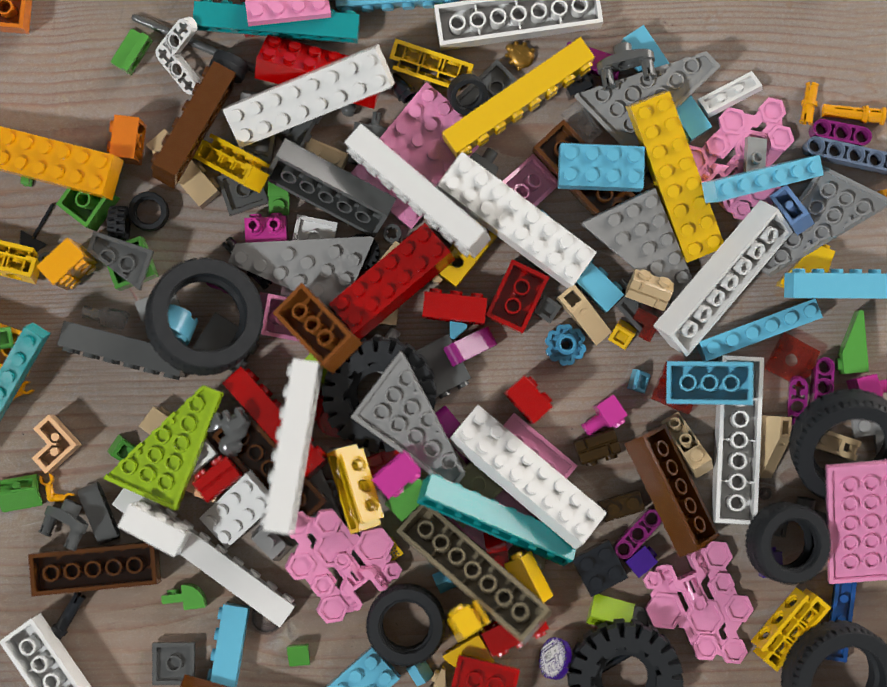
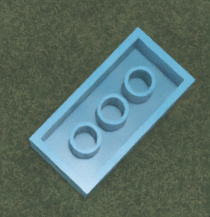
[557,143,645,192]
[666,361,754,405]
[325,646,400,687]

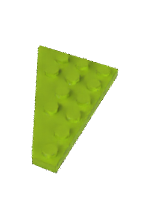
[104,385,224,511]

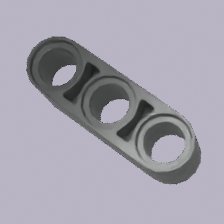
[78,482,120,545]

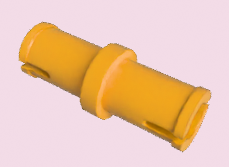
[799,82,819,125]

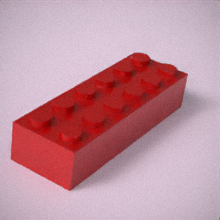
[254,35,380,109]
[329,223,455,340]
[222,367,328,479]

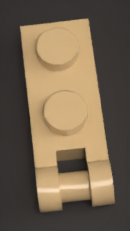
[815,431,862,461]

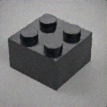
[572,539,628,597]

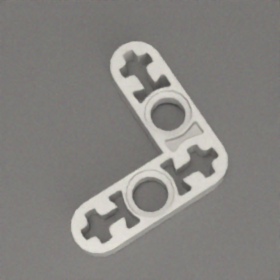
[156,17,201,95]

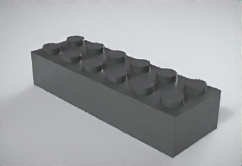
[267,138,396,237]
[57,321,187,380]

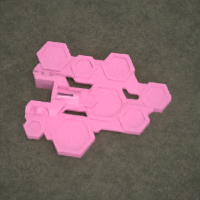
[689,97,795,220]
[285,508,402,624]
[642,541,754,664]

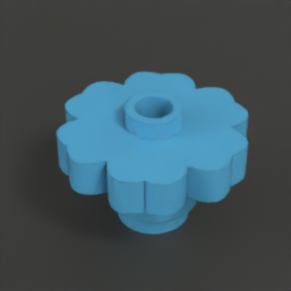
[545,324,586,366]

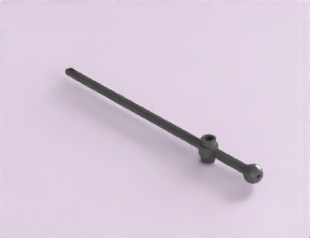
[131,14,357,117]

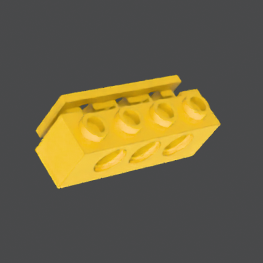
[389,38,474,91]
[193,133,270,194]
[439,221,497,288]
[0,240,40,284]
[326,444,384,534]
[751,588,831,672]
[446,600,490,643]

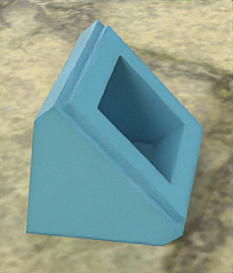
[450,321,468,341]
[627,369,651,394]
[432,571,457,594]
[406,661,433,686]

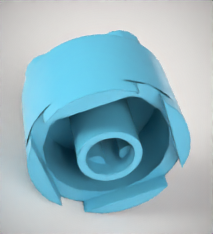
[168,304,198,346]

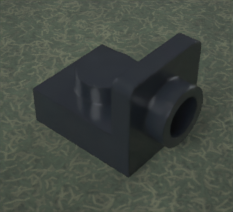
[566,72,594,100]

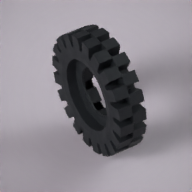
[322,336,437,452]
[567,618,684,687]

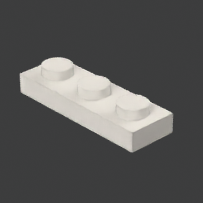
[698,71,762,118]

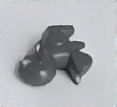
[208,406,251,457]

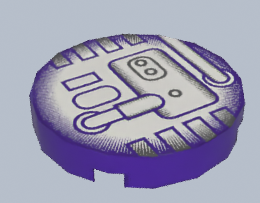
[539,637,572,680]

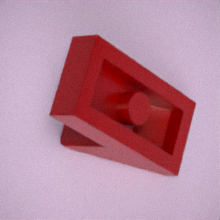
[483,532,509,569]

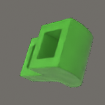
[268,181,290,215]
[161,583,208,610]

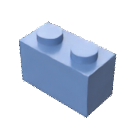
[769,185,815,236]

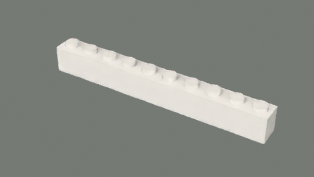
[112,488,296,627]

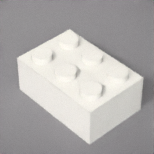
[117,501,193,557]

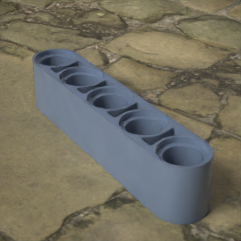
[802,136,887,175]

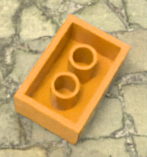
[36,238,98,290]

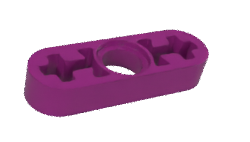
[787,376,808,430]

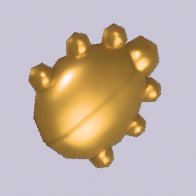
[505,40,535,71]

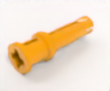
[821,104,887,125]

